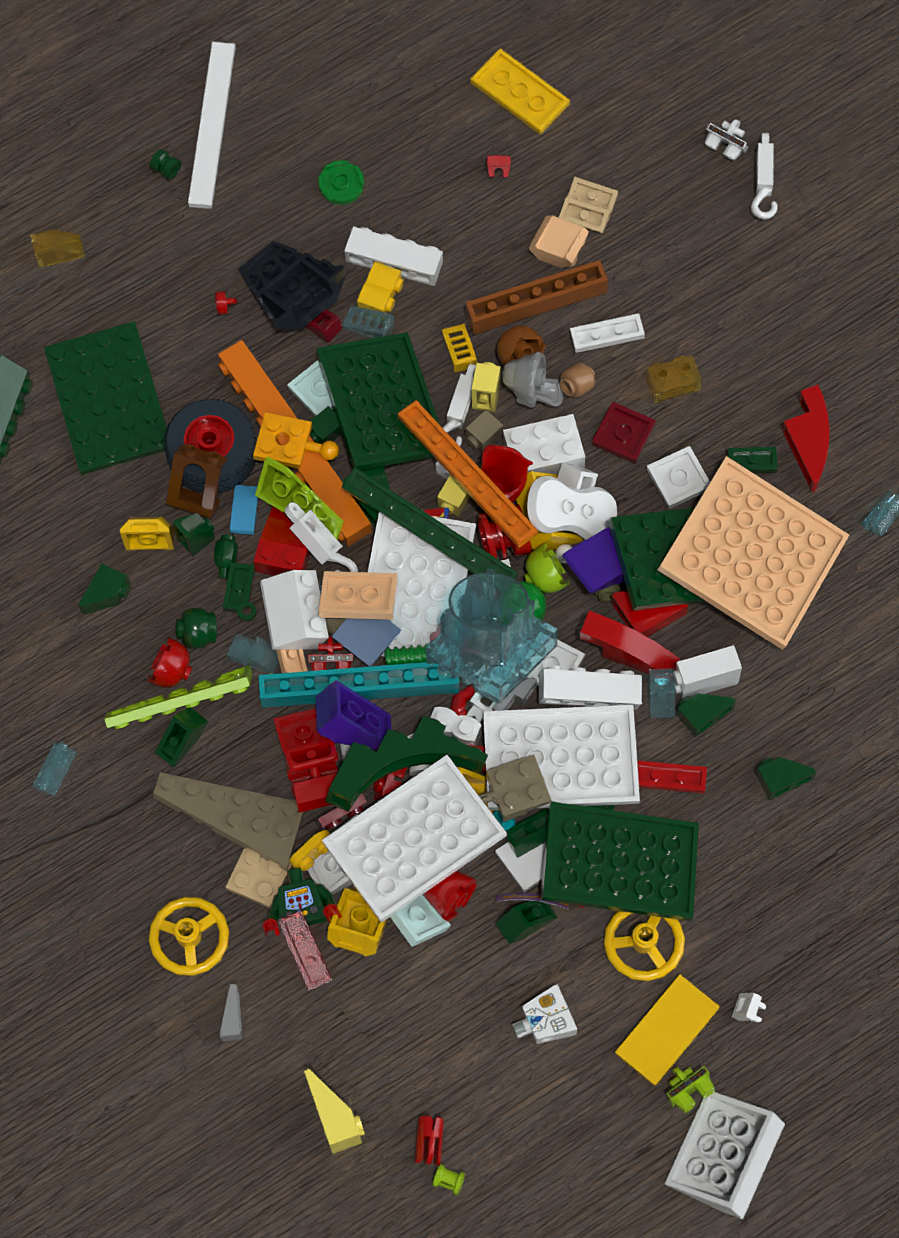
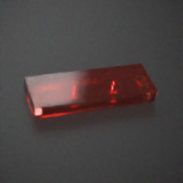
[278,909,332,991]

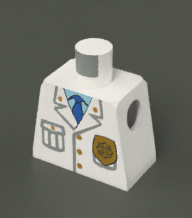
[512,985,577,1044]

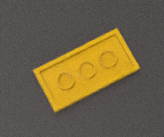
[470,49,570,135]
[615,975,720,1086]

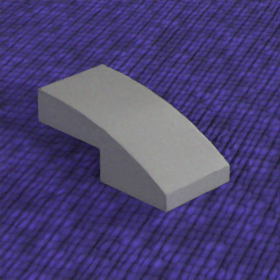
[493,677,537,711]

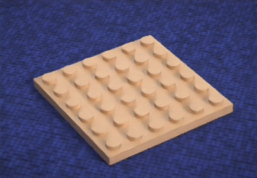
[657,456,849,650]

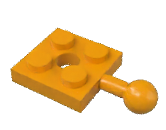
[253,412,339,469]

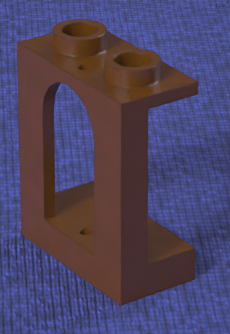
[166,444,228,518]

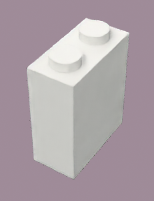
[672,645,742,700]

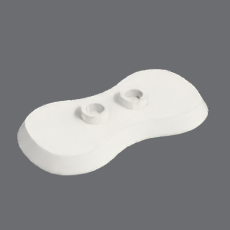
[527,476,617,540]

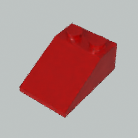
[254,506,311,576]

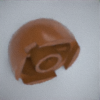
[497,325,545,366]

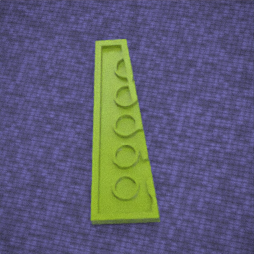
[104,665,253,729]

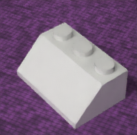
[260,570,329,650]

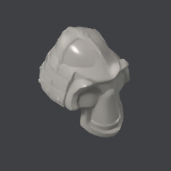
[502,352,563,408]

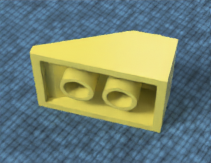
[304,1069,365,1154]

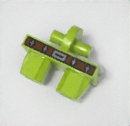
[667,1066,715,1114]

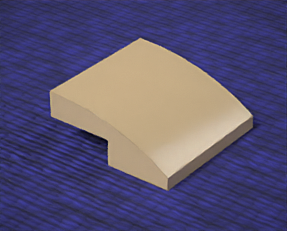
[559,177,619,234]

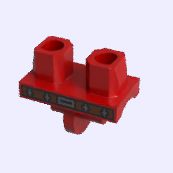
[308,636,354,671]

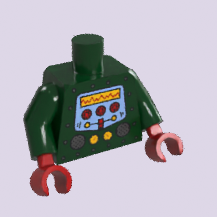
[262,868,342,936]

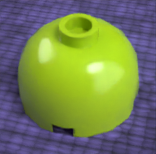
[524,543,570,593]

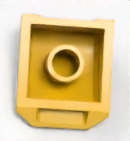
[120,516,175,551]
[327,888,388,957]

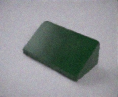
[505,808,548,858]

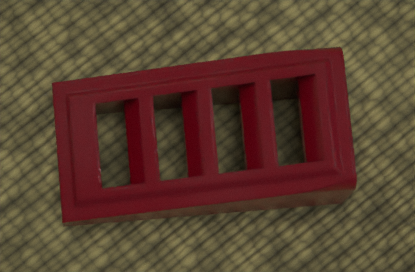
[305,310,343,343]

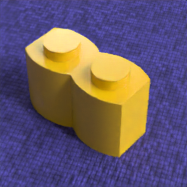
[357,261,404,318]

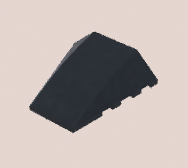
[238,241,347,329]

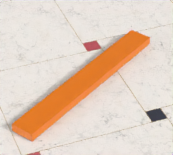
[397,400,538,548]

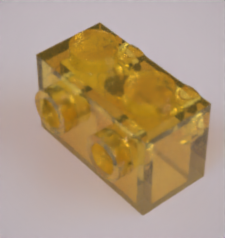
[646,355,702,403]

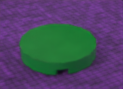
[318,160,364,205]

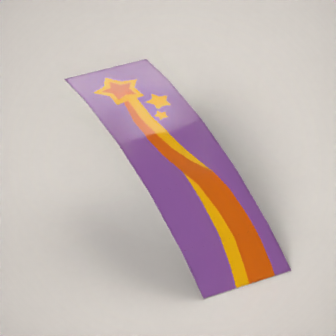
[496,893,569,909]

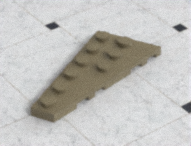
[153,772,305,871]

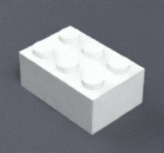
[503,414,585,474]

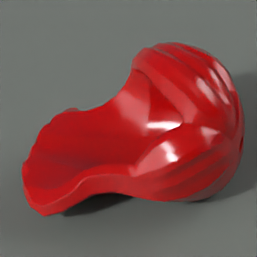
[477,444,533,507]

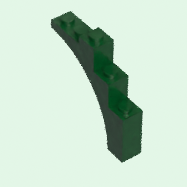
[326,716,488,812]

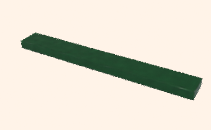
[341,467,519,594]

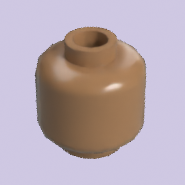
[559,363,595,398]

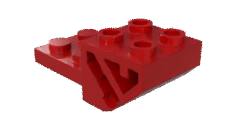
[273,708,339,813]

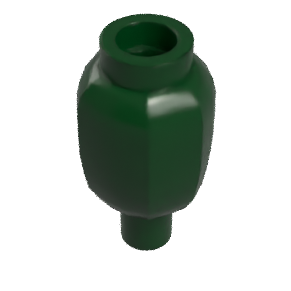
[214,534,238,580]

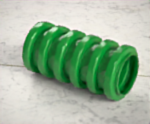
[385,643,432,665]

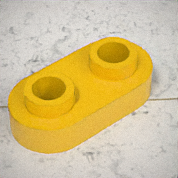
[290,830,330,871]

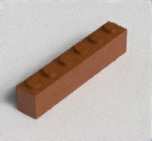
[466,260,608,335]

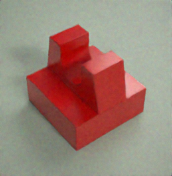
[487,155,511,177]

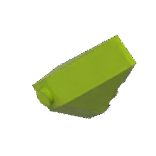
[255,457,344,540]

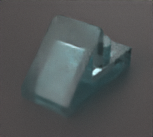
[227,633,279,674]
[648,669,675,718]

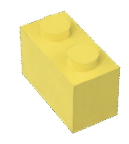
[472,362,500,412]

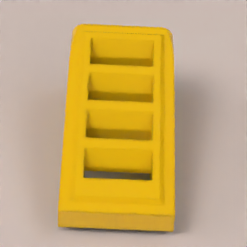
[442,324,477,373]

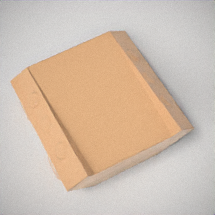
[529,215,589,268]

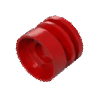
[478,504,531,560]

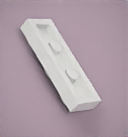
[570,314,645,353]

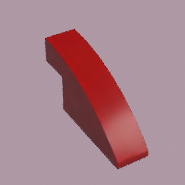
[782,384,830,492]
[580,610,680,682]

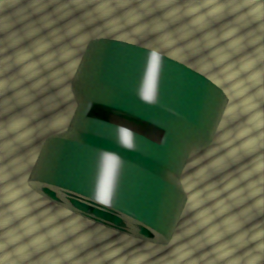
[149,149,182,181]

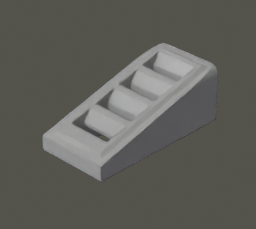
[219,984,242,1041]

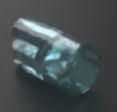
[862,491,899,536]

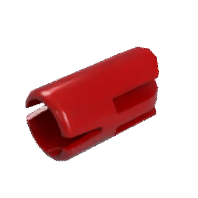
[415,1116,444,1166]

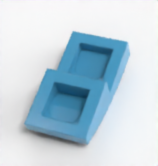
[230,485,259,535]

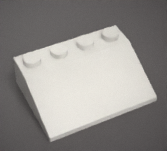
[665,1092,785,1219]

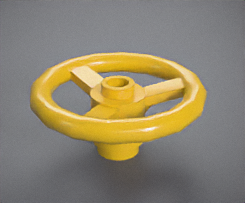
[149,897,229,976]
[604,911,685,981]

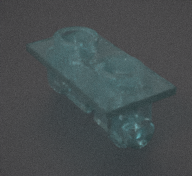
[32,742,77,796]

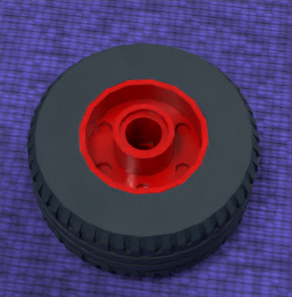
[164,399,257,493]

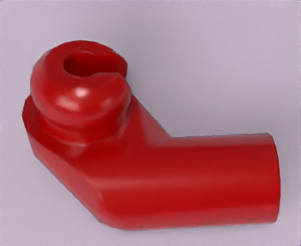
[450,685,476,716]

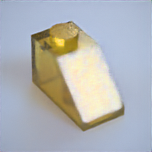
[31,229,85,268]

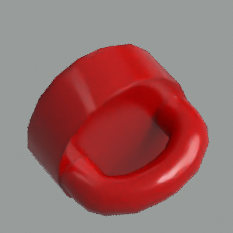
[215,291,237,315]

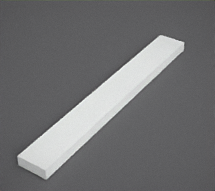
[188,42,235,209]

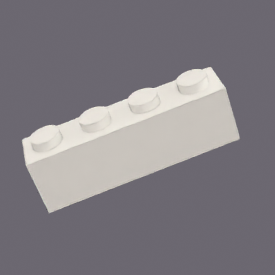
[344,227,443,286]
[539,666,642,710]

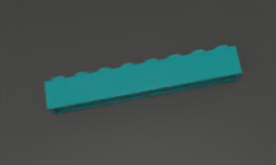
[259,660,460,708]

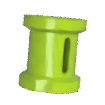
[433,1164,466,1195]

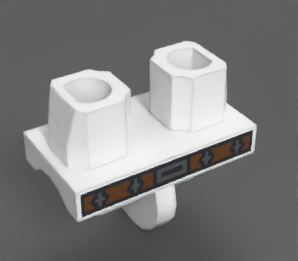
[705,119,749,161]

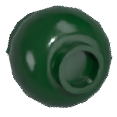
[175,608,217,649]

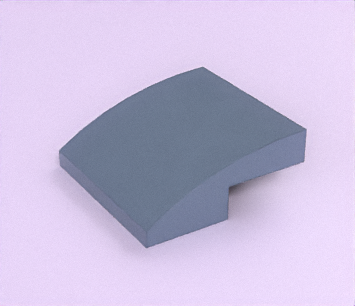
[332,618,402,667]

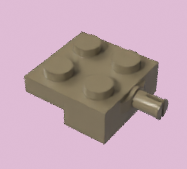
[478,754,552,822]

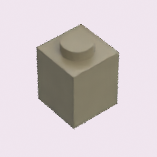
[466,410,503,452]

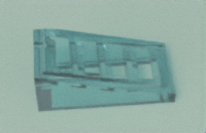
[343,306,395,338]

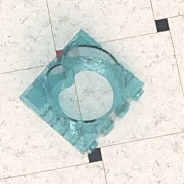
[425,569,558,704]

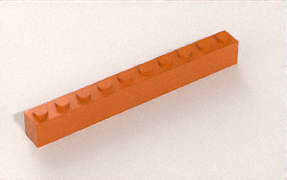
[217,340,372,547]

